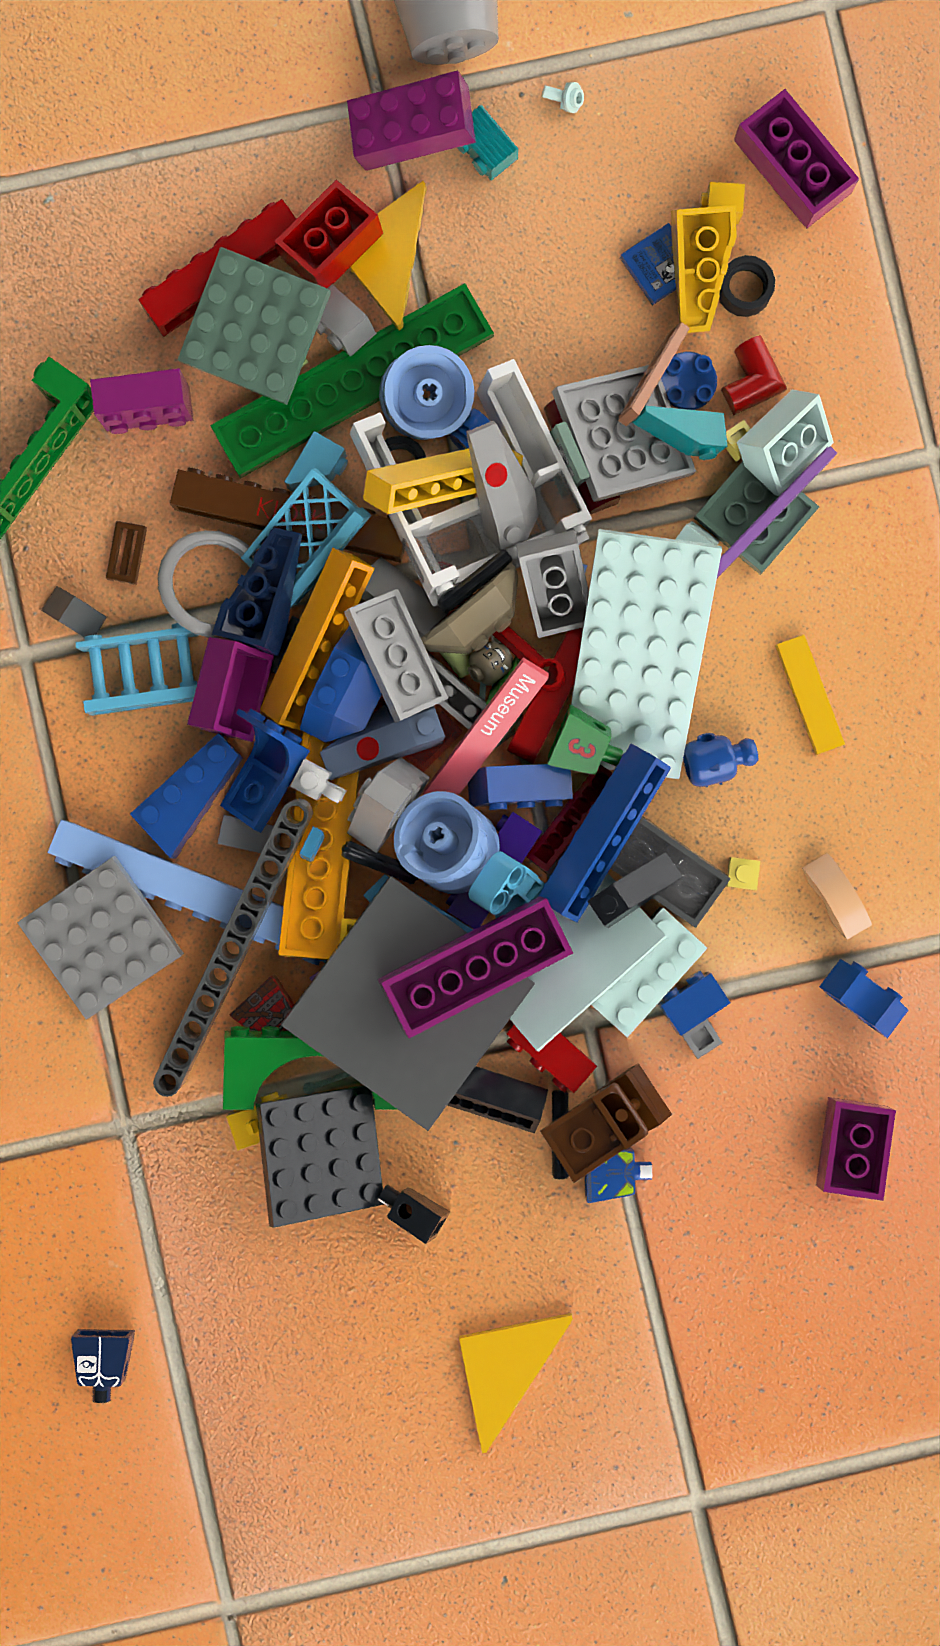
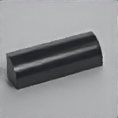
[447,1066,548,1134]

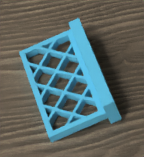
[241,468,372,608]

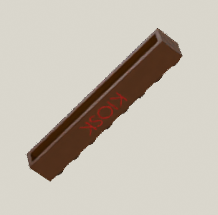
[170,467,406,563]

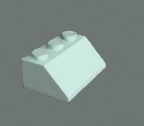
[736,389,834,496]

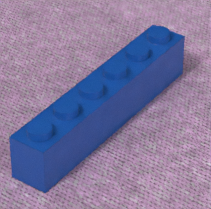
[538,743,672,923]

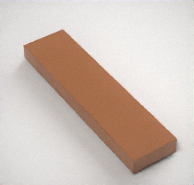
[618,322,690,426]

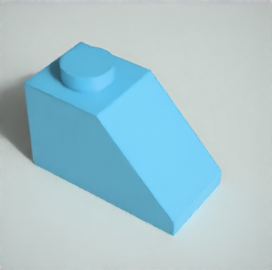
[284,431,348,492]

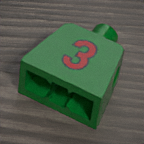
[548,705,623,774]

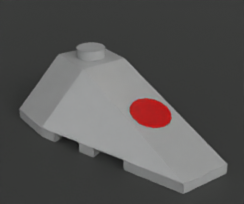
[466,421,539,551]

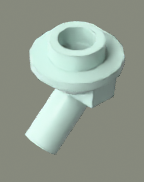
[542,82,584,113]

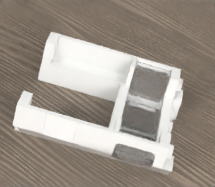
[350,359,592,606]

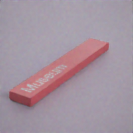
[423,658,549,795]

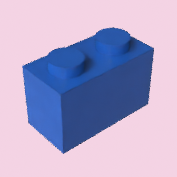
[658,970,731,1036]

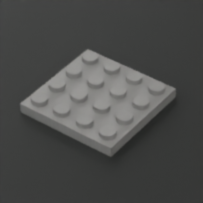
[552,365,697,502]
[17,856,184,1020]

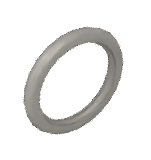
[158,530,256,638]

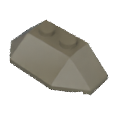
[421,562,518,654]

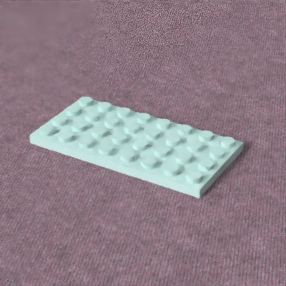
[571,529,722,779]

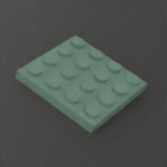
[177,247,331,405]

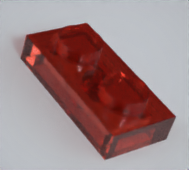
[404,711,464,773]

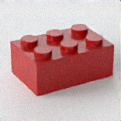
[274,179,384,288]

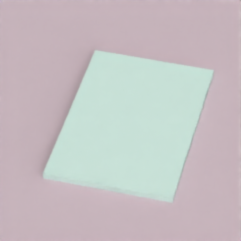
[510,873,667,1052]

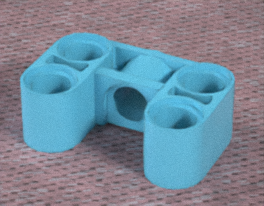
[469,851,545,918]

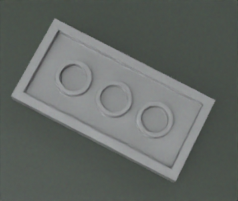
[344,589,449,723]

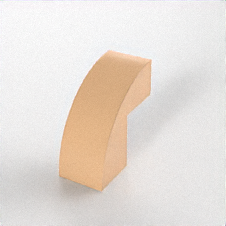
[802,853,872,940]

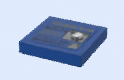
[620,223,676,306]

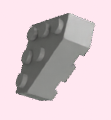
[347,757,430,853]

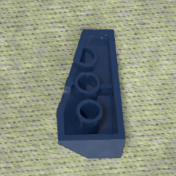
[212,528,302,656]

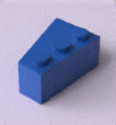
[468,764,573,810]

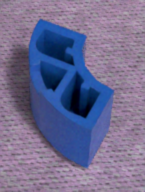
[819,959,909,1039]

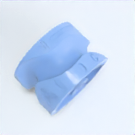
[379,345,474,440]
[394,791,500,894]

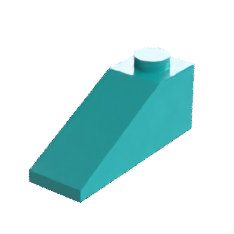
[632,405,728,460]

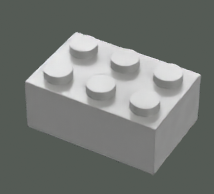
[516,530,589,638]

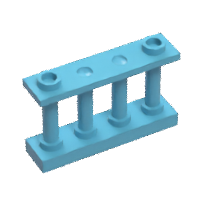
[76,623,199,716]

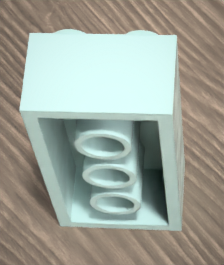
[591,907,707,1037]

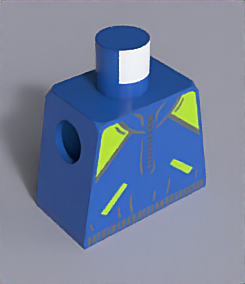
[585,1147,652,1203]

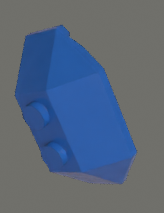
[300,626,382,743]

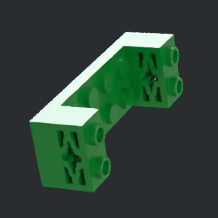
[0,357,94,539]

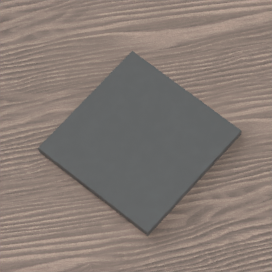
[281,876,535,1131]

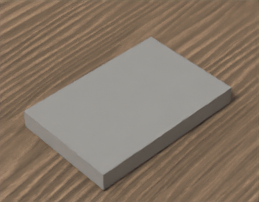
[361,557,448,638]

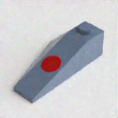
[320,704,445,781]

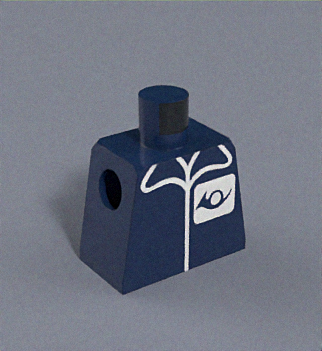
[71,1329,135,1403]

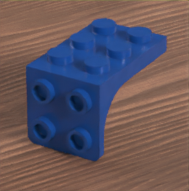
[220,708,310,833]

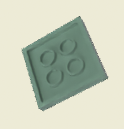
[694,461,819,575]

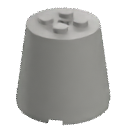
[394,0,499,65]

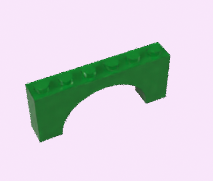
[223,1026,398,1110]

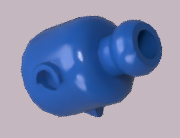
[683,733,759,787]

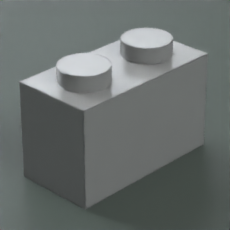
[316,284,376,357]

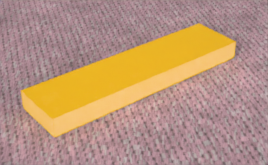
[775,634,845,755]

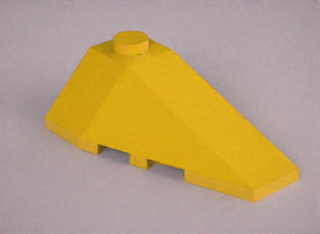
[671,205,737,333]

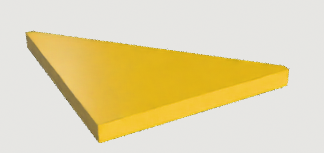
[349,181,427,331]
[459,1313,573,1454]

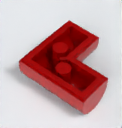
[721,335,787,416]

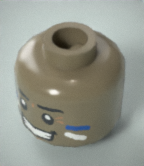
[468,641,513,686]

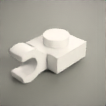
[290,759,347,803]

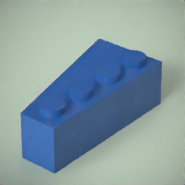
[130,733,243,859]

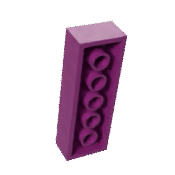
[377,896,573,1038]

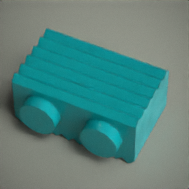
[457,105,519,181]

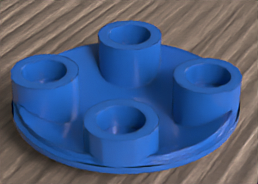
[661,352,717,410]

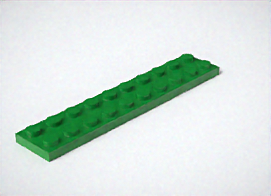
[210,283,494,479]

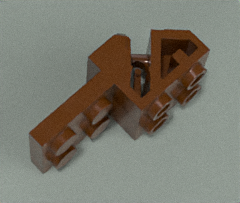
[540,1063,672,1183]

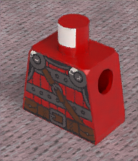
[229,975,295,1031]

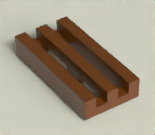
[106,521,147,585]

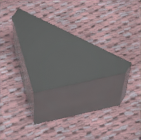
[41,586,107,637]

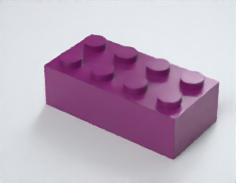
[347,70,476,171]
[734,89,859,229]

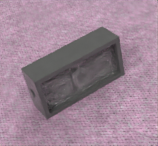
[610,816,730,928]

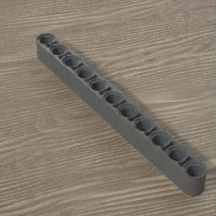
[153,798,313,1097]

